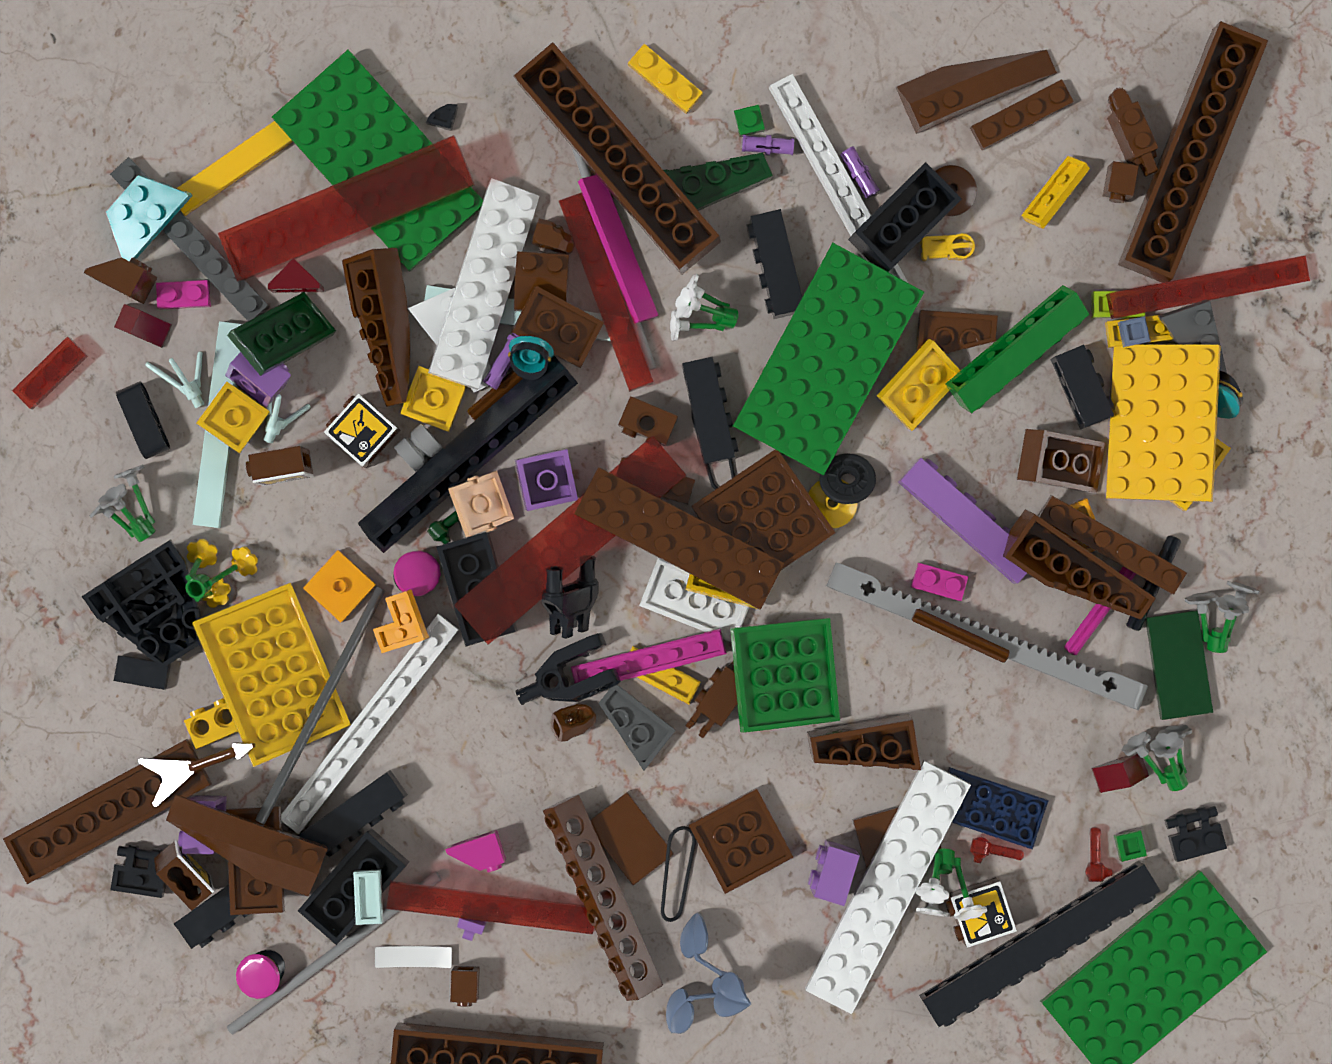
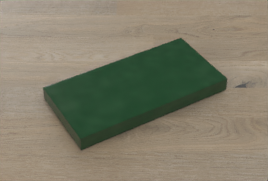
[227,292,336,376]
[1145,610,1213,720]

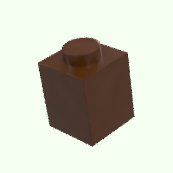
[1102,161,1139,203]
[450,966,480,1007]

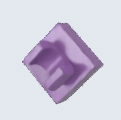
[457,906,489,941]

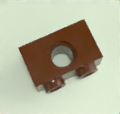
[618,396,678,448]

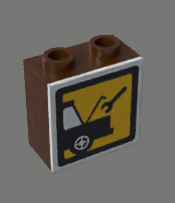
[324,394,401,468]
[246,446,314,486]
[154,839,214,911]
[945,877,1017,948]

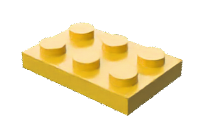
[877,339,961,431]

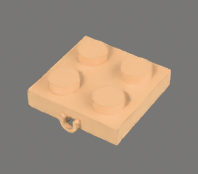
[448,471,514,537]

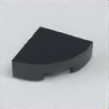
[426,104,458,131]

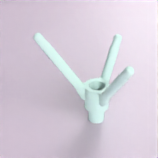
[145,352,204,408]
[263,394,311,443]

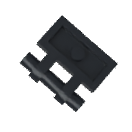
[1164,806,1227,862]
[110,845,166,898]

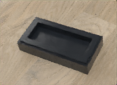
[113,655,171,690]

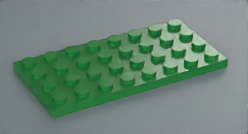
[272,49,483,272]
[733,242,924,476]
[1040,870,1267,1064]

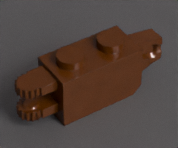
[1107,87,1158,177]
[685,661,737,738]

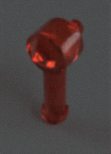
[1085,827,1112,882]
[970,837,1024,864]

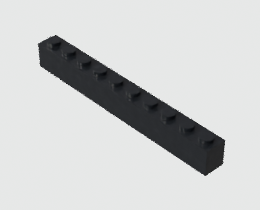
[358,355,578,553]
[174,770,408,949]
[919,861,1161,1027]

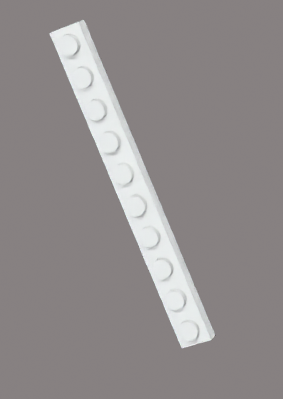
[769,74,908,283]
[281,614,459,834]

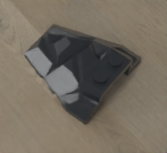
[81,539,202,668]

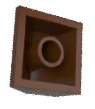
[514,251,569,312]
[84,257,158,304]

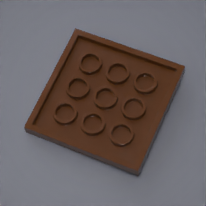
[691,449,836,571]

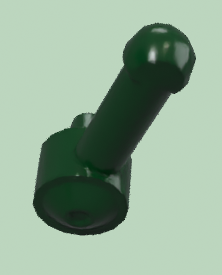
[427,511,459,544]

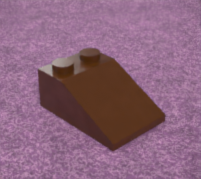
[1017,429,1106,493]

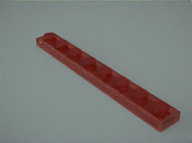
[559,192,654,392]
[1106,256,1310,319]
[386,881,594,934]

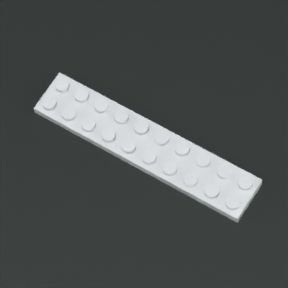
[805,760,971,1014]

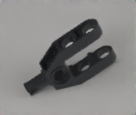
[515,633,621,705]

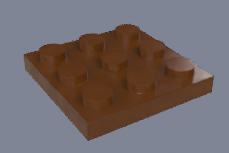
[688,788,794,894]

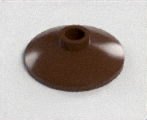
[935,165,977,216]

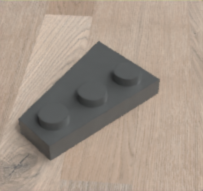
[1158,299,1227,373]
[599,684,676,771]

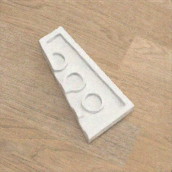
[408,288,491,392]

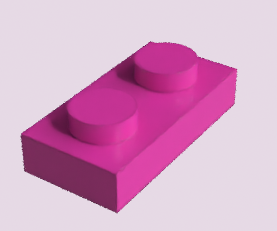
[156,280,211,310]
[911,563,968,601]

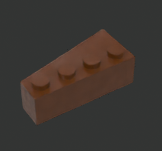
[807,714,921,770]

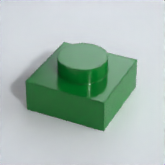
[734,105,765,137]
[1114,829,1147,862]

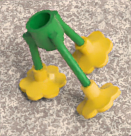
[185,539,258,608]

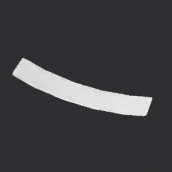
[375,946,452,968]

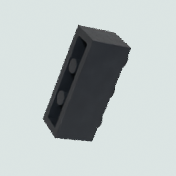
[1050,345,1115,430]

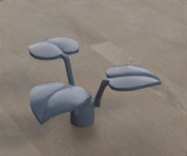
[666,912,751,1034]

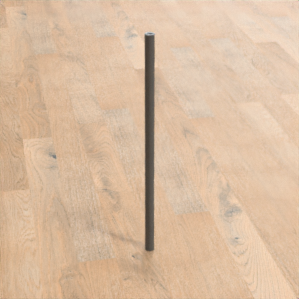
[255,587,386,824]

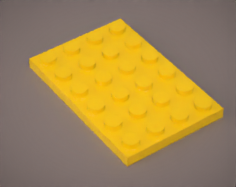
[1106,345,1221,502]
[192,583,351,767]

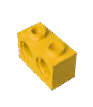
[184,698,238,749]

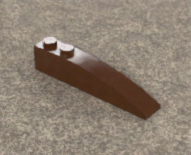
[896,50,1057,134]
[342,248,410,407]
[1003,509,1156,619]
[166,795,327,896]

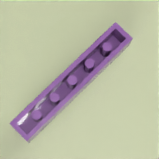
[898,458,1027,584]

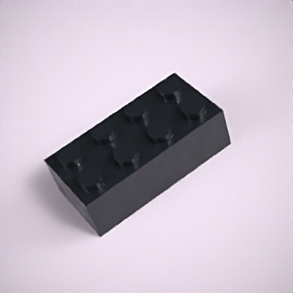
[848,162,962,272]
[436,532,518,647]
[298,828,410,946]

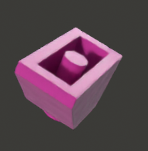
[445,830,506,872]

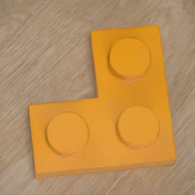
[373,589,429,653]

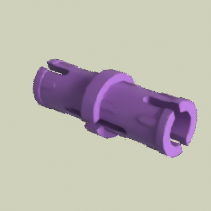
[742,135,794,156]
[840,146,880,199]

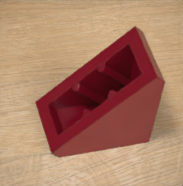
[268,258,324,293]
[114,304,172,348]
[1091,752,1149,793]

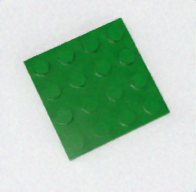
[730,618,840,733]

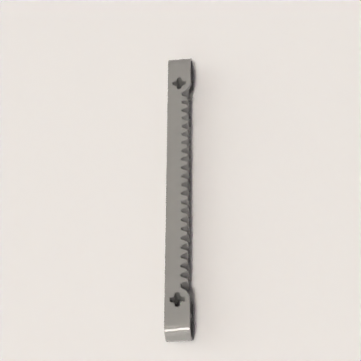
[826,562,1148,710]

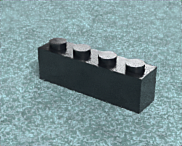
[746,209,802,319]
[682,356,739,466]

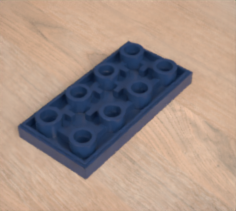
[948,767,1049,850]

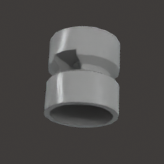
[394,423,443,472]

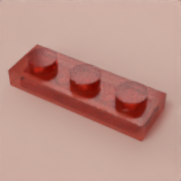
[12,337,88,410]

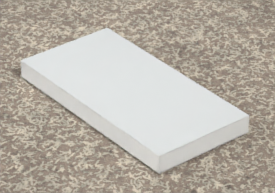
[639,558,749,642]

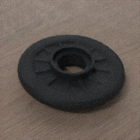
[819,453,876,504]

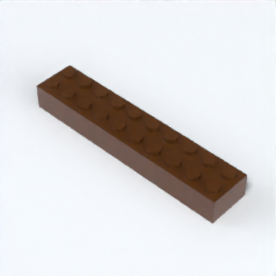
[1118,21,1268,284]
[514,42,721,275]

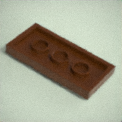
[226,806,285,915]

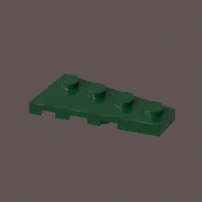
[663,153,773,211]

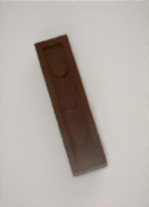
[970,79,1074,150]

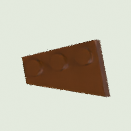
[916,310,998,354]

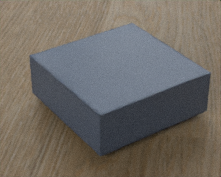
[1118,316,1150,348]

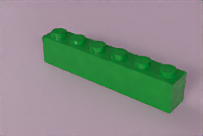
[945,285,1090,414]

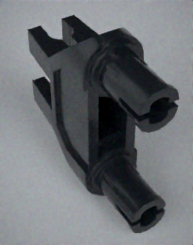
[542,555,599,639]

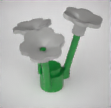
[89,464,156,542]
[1185,581,1260,653]
[1122,725,1192,791]

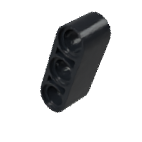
[116,381,170,459]

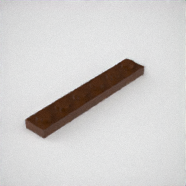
[1038,495,1187,595]

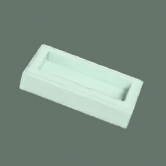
[353,869,383,925]

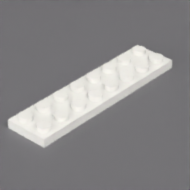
[428,178,540,390]

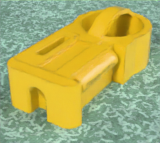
[920,233,975,262]

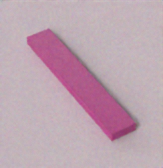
[578,175,659,324]
[571,628,727,684]

